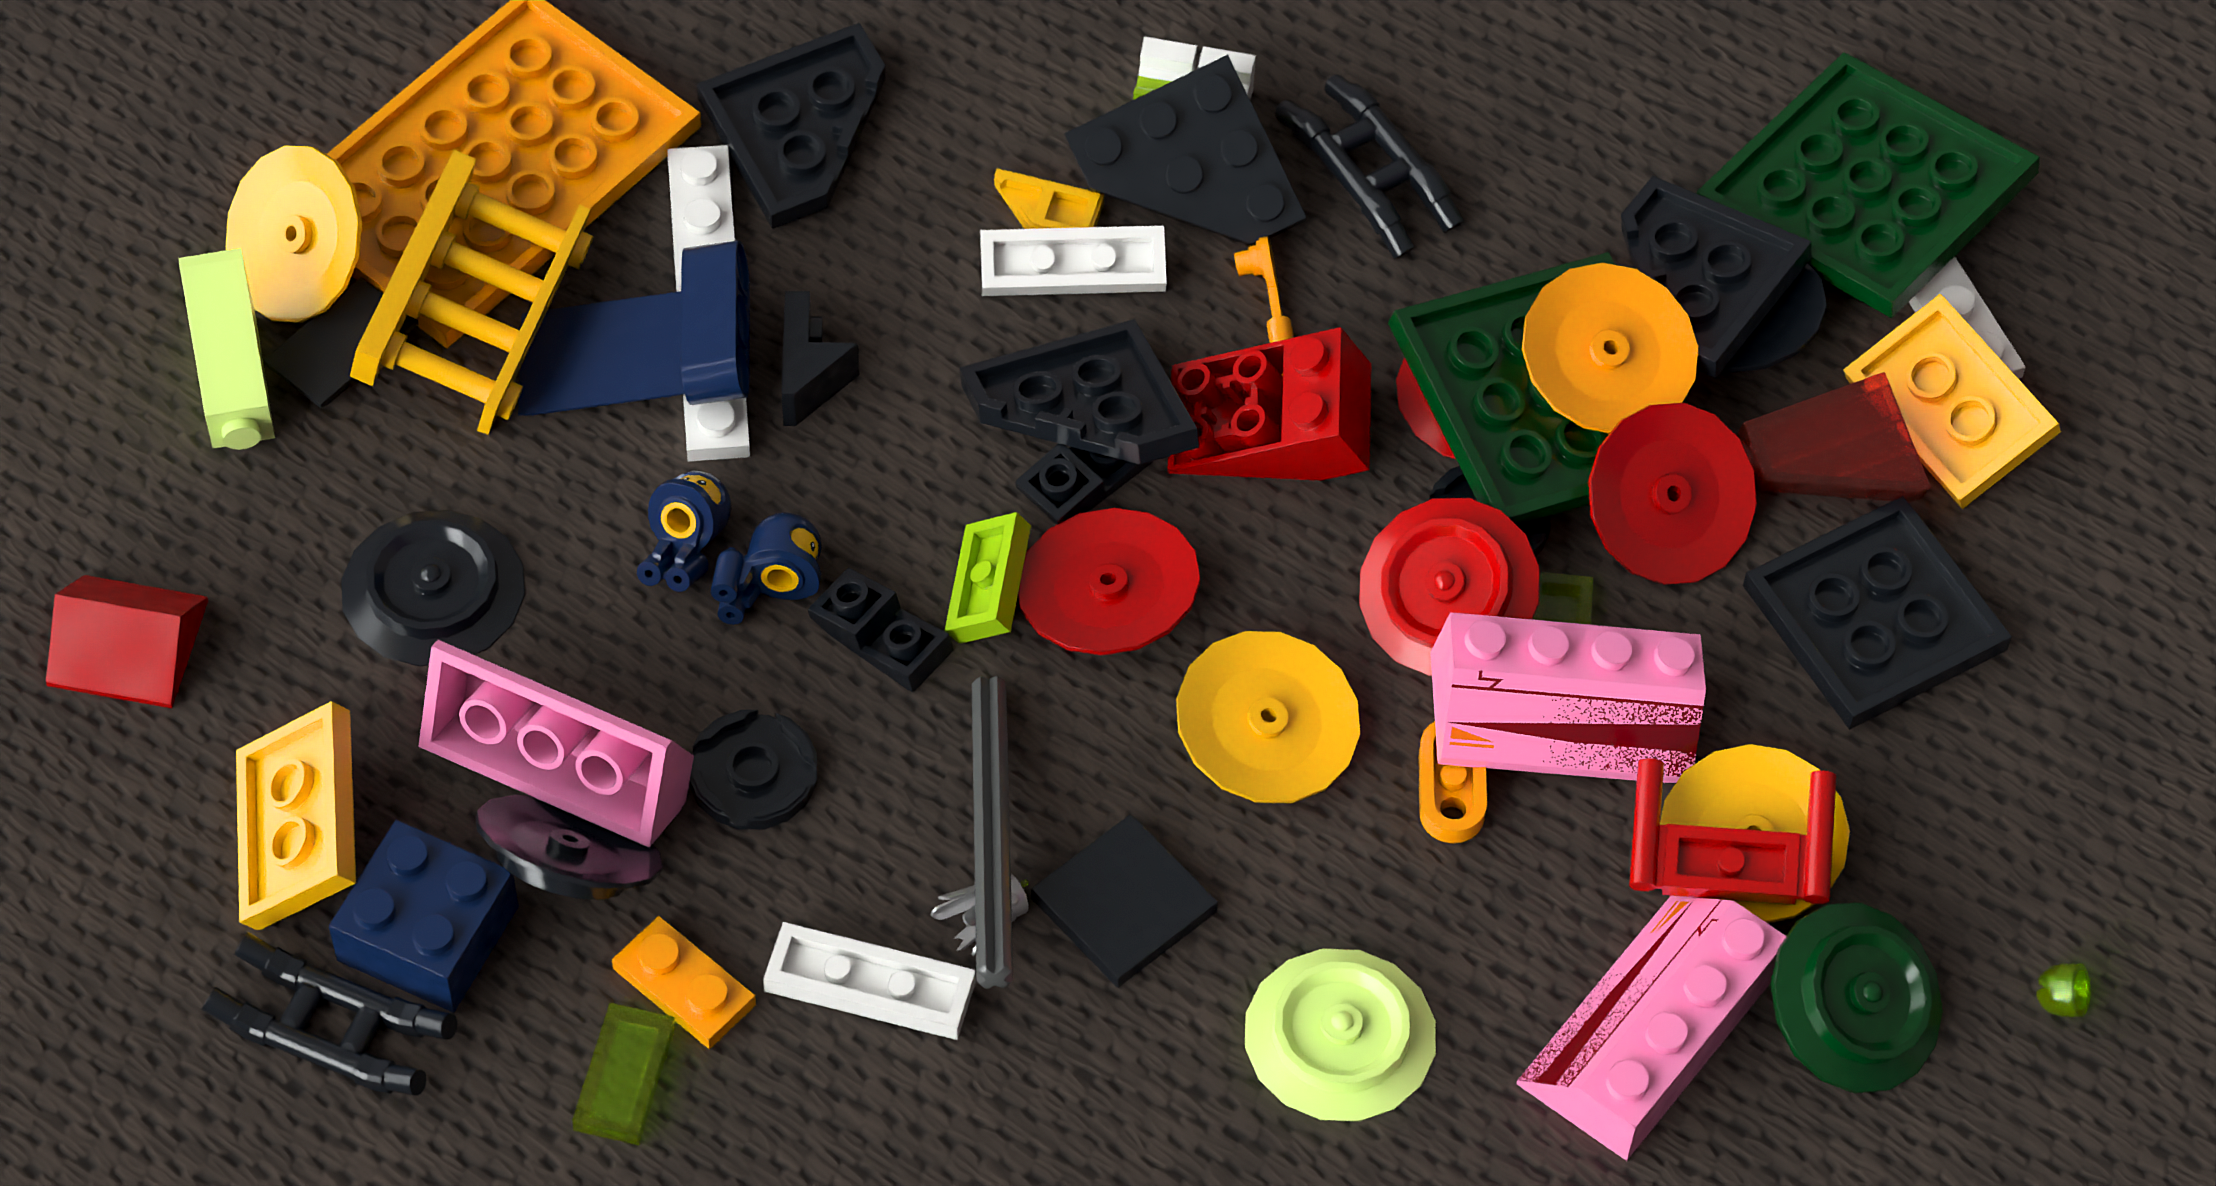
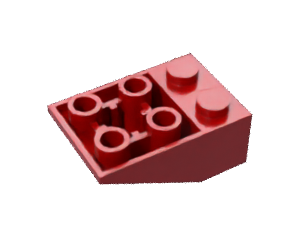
[1167,327,1371,481]

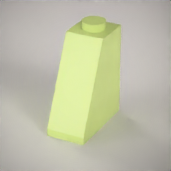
[178,248,275,450]

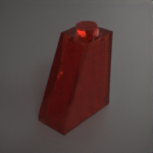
[1736,372,1931,503]

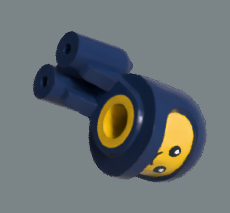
[637,471,732,592]
[711,512,822,625]

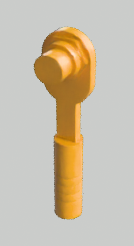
[1234,236,1294,376]

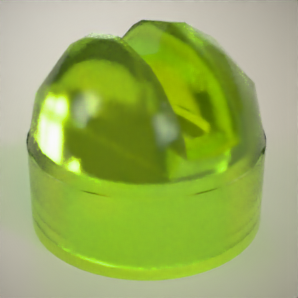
[2036,963,2091,1017]

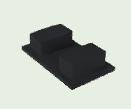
[263,277,418,408]

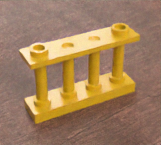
[350,150,593,435]

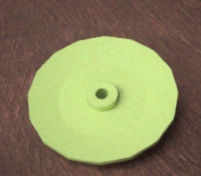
[1245,949,1436,1121]

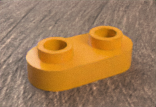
[1418,721,1487,843]

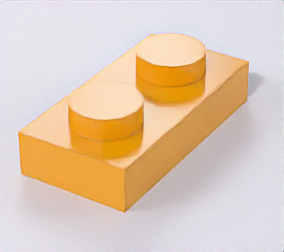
[612,916,756,1050]

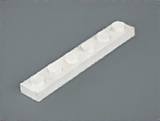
[667,145,750,461]

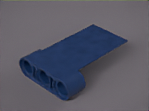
[518,240,750,415]

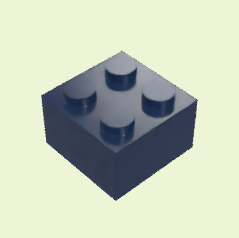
[329,820,519,1013]

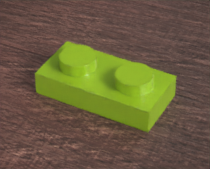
[944,512,1031,643]

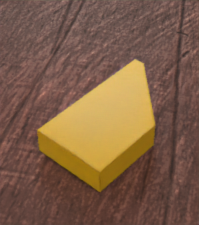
[994,168,1104,229]

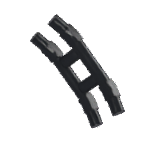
[1275,74,1464,259]
[201,931,458,1096]

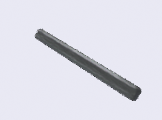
[972,676,1013,989]

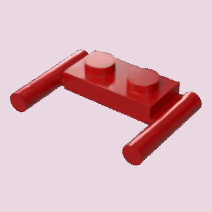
[1629,758,1837,905]

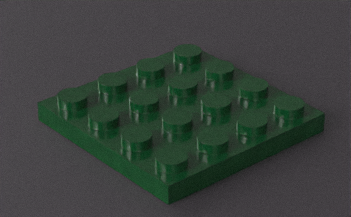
[1696,52,2040,318]
[1388,252,1689,525]

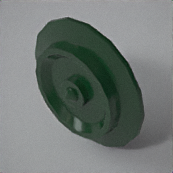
[1771,903,1943,1093]

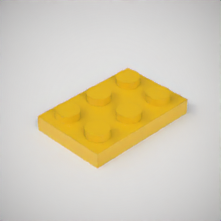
[1843,293,2061,509]
[236,701,356,930]

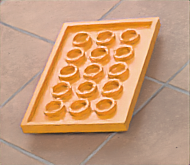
[327,0,701,349]

